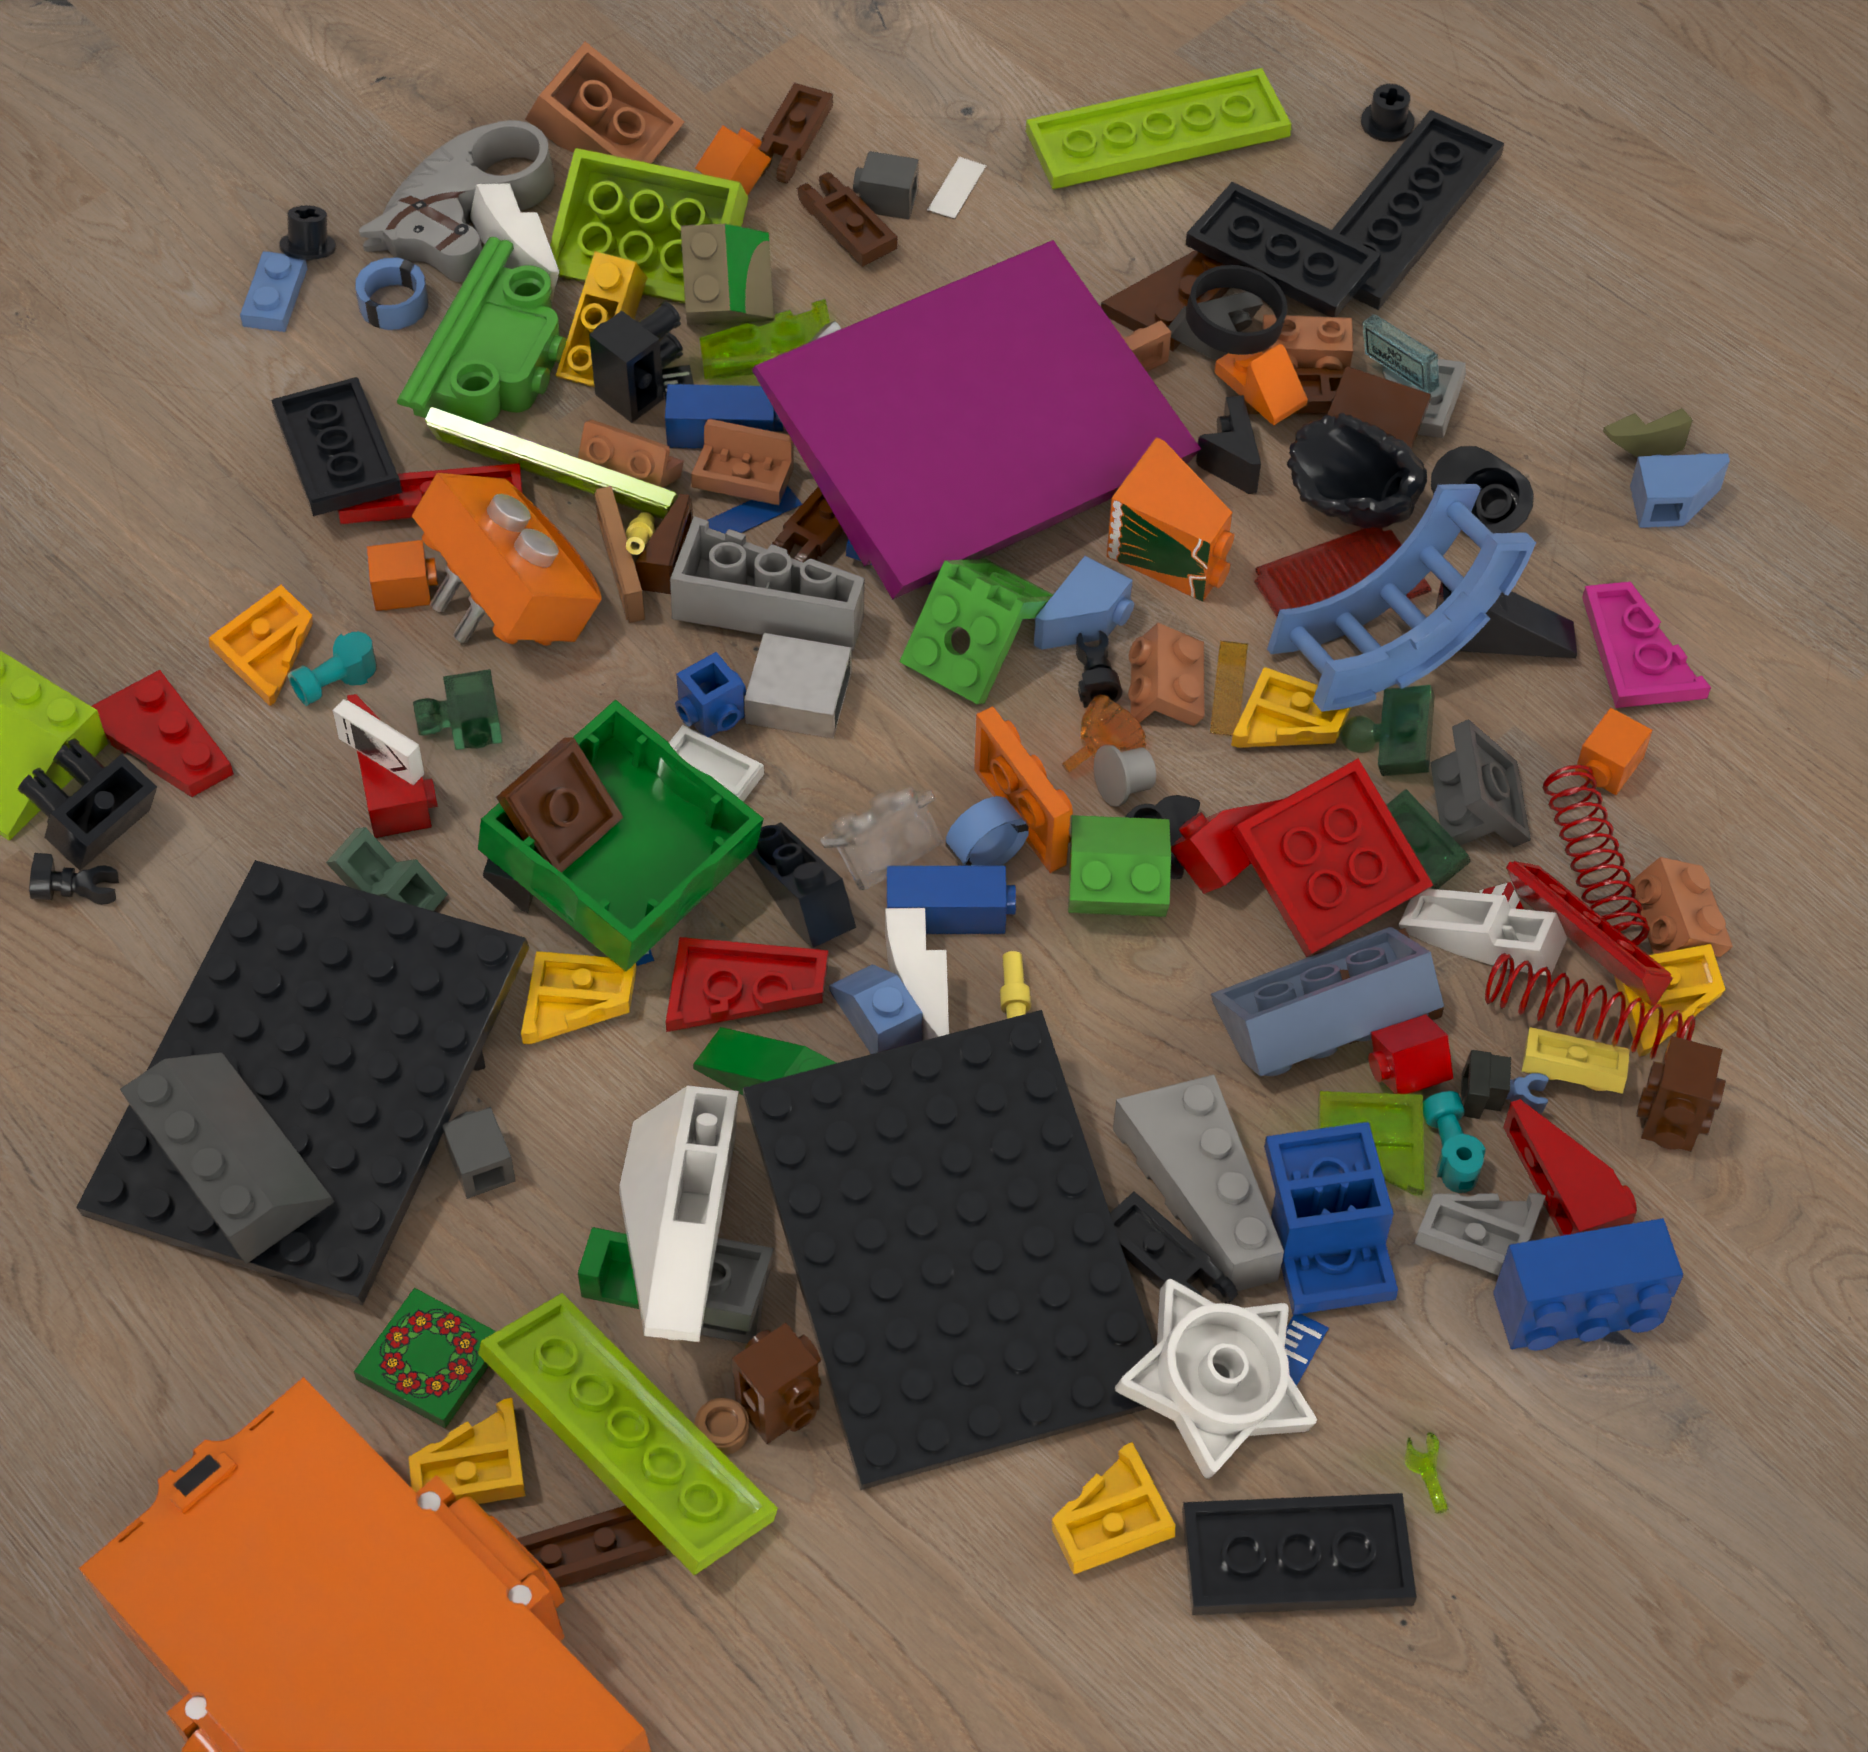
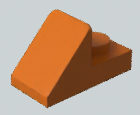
[1214,344,1308,426]

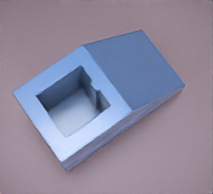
[1630,453,1730,528]

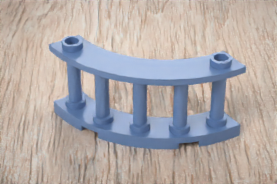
[1267,484,1536,712]

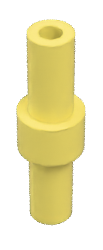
[626,512,655,555]
[1000,951,1031,1019]

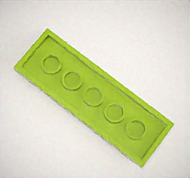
[1026,68,1292,190]
[478,1293,778,1576]

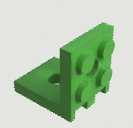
[899,559,1054,705]

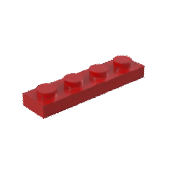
[338,463,523,524]

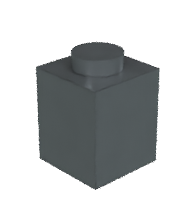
[853,151,919,220]
[443,1107,516,1199]

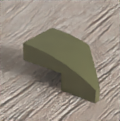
[1603,408,1693,458]

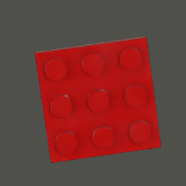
[1231,758,1433,958]

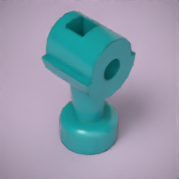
[288,631,377,706]
[1421,1091,1486,1193]

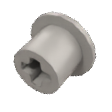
[1093,745,1156,807]

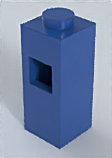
[665,384,784,449]
[887,866,1016,934]

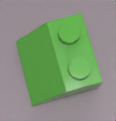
[1068,815,1171,917]

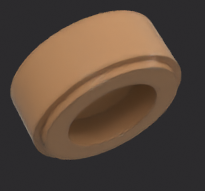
[695,1398,750,1455]

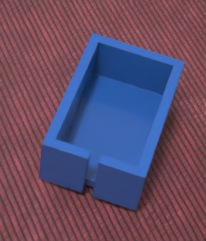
[1493,1218,1683,1351]

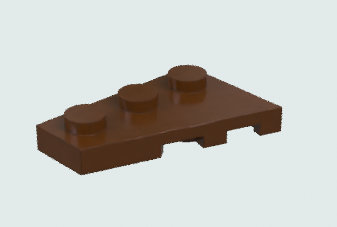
[1101,250,1230,352]

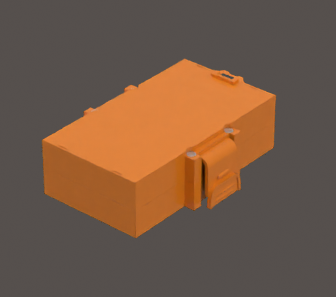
[79,1377,651,1752]

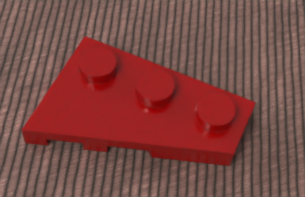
[92,670,234,797]

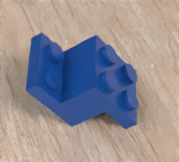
[1264,1122,1398,1315]

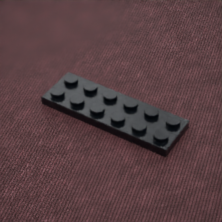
[1332,109,1504,310]

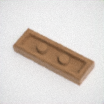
[594,486,645,623]

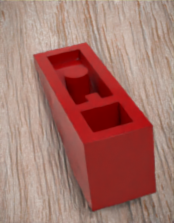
[347,694,438,838]
[1171,799,1283,894]
[1503,1099,1637,1236]

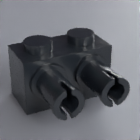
[589,301,683,423]
[18,738,157,870]

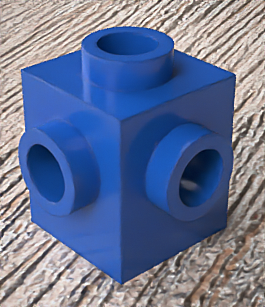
[675,652,747,737]

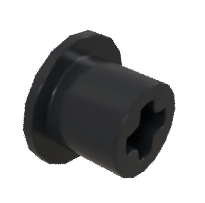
[1361,84,1415,142]
[279,205,336,260]

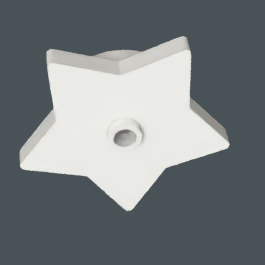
[1115,1279,1317,1479]

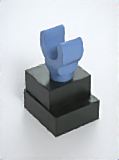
[1461,1050,1549,1119]

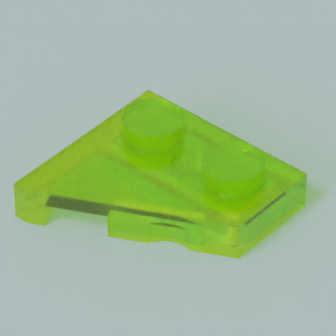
[1318,1091,1425,1196]

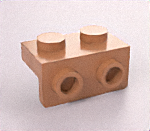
[578,419,684,488]
[691,419,794,505]
[1128,623,1205,726]
[1630,857,1733,957]

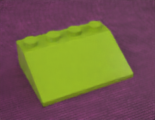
[550,148,749,304]
[0,650,108,841]

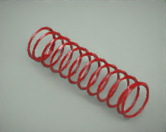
[1542,765,1650,945]
[1485,953,1695,1060]

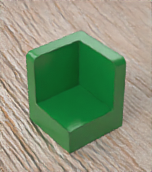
[577,1227,639,1309]

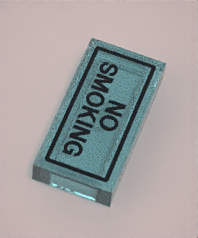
[1362,314,1439,394]

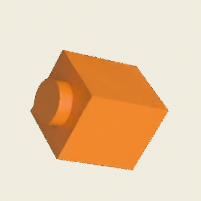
[695,125,771,195]
[367,540,438,611]
[1575,707,1653,795]

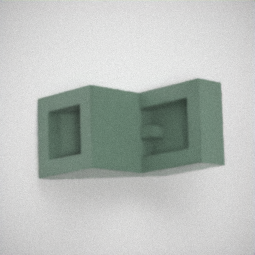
[326,827,448,911]

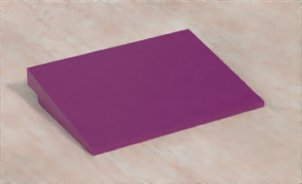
[752,240,1201,600]

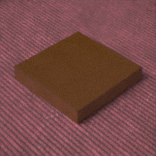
[1327,366,1431,450]
[496,737,623,873]

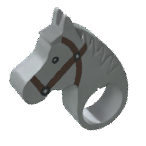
[359,120,555,282]

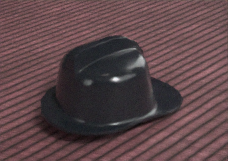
[1431,446,1534,533]

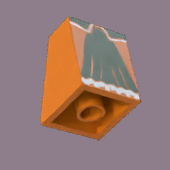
[1106,437,1234,602]

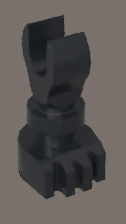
[1076,630,1123,708]
[29,853,119,905]

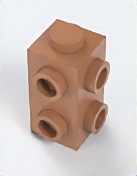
[1262,315,1353,370]

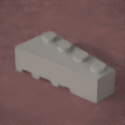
[670,516,865,650]
[1113,1075,1284,1291]

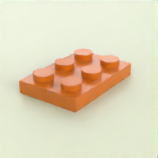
[974,706,1073,873]

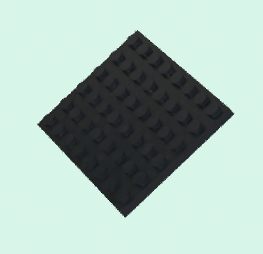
[76,860,530,1305]
[743,1010,1155,1490]

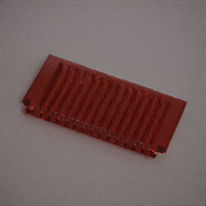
[1254,527,1432,617]

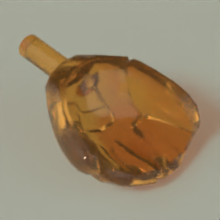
[1062,695,1146,773]

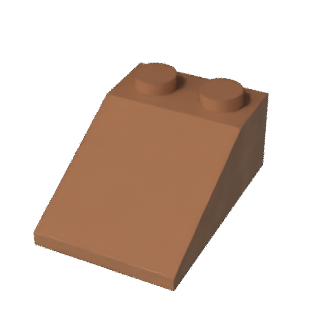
[525,41,685,164]

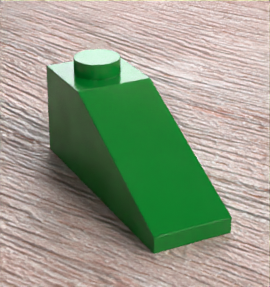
[693,1027,836,1095]

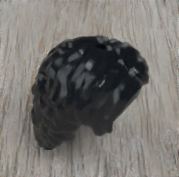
[1287,413,1427,529]

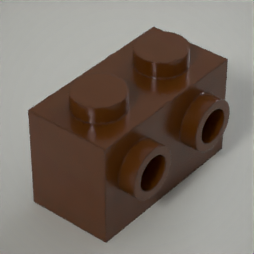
[1636,1036,1726,1152]
[732,1323,822,1444]

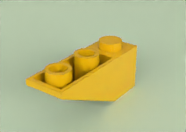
[555,251,648,388]

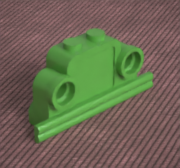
[397,237,567,424]

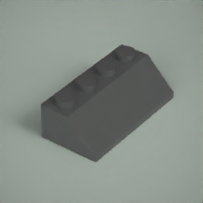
[120,1052,334,1264]

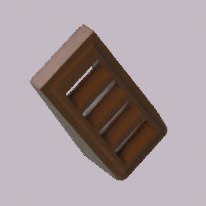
[635,494,693,594]

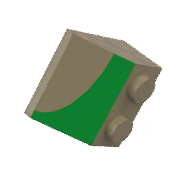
[681,224,774,325]

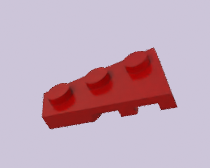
[665,937,828,1032]

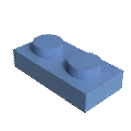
[240,251,308,332]

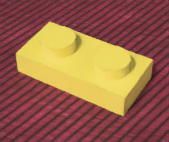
[1522,1027,1630,1094]

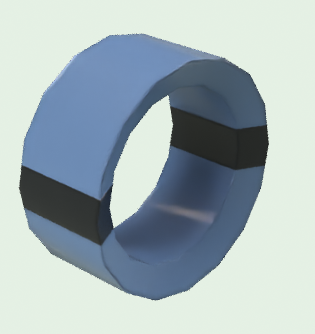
[355,257,428,330]
[946,796,1029,866]

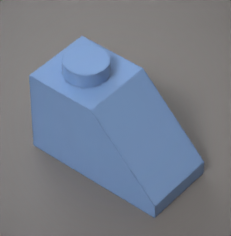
[1034,556,1134,650]
[829,964,923,1054]

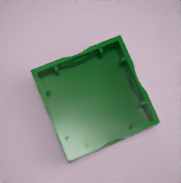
[478,699,764,972]

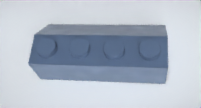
[1211,927,1444,1076]

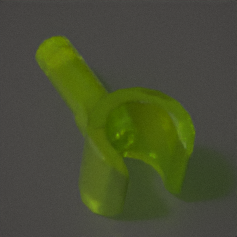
[1405,1432,1448,1514]

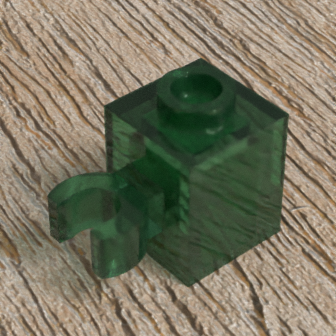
[413,669,503,750]

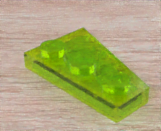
[699,299,830,379]

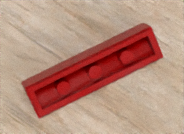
[1506,861,1673,1006]

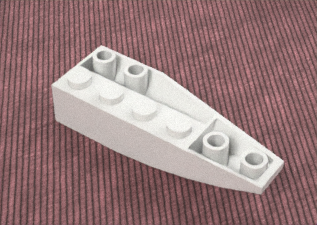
[619,1086,739,1342]

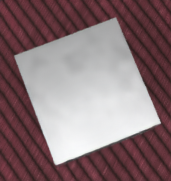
[744,633,852,739]

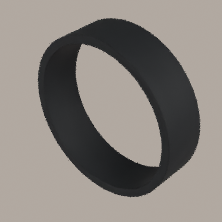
[1186,265,1287,355]

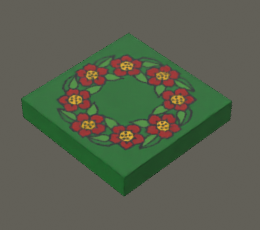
[354,1287,497,1429]

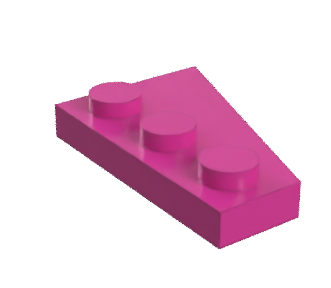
[1582,582,1711,708]

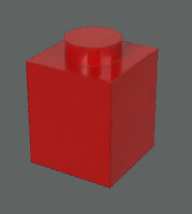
[1368,1014,1454,1097]

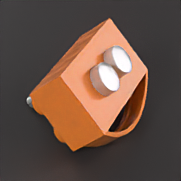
[412,473,602,646]

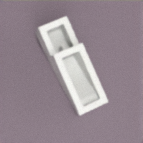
[470,184,559,304]
[1399,889,1567,975]
[885,908,949,1041]

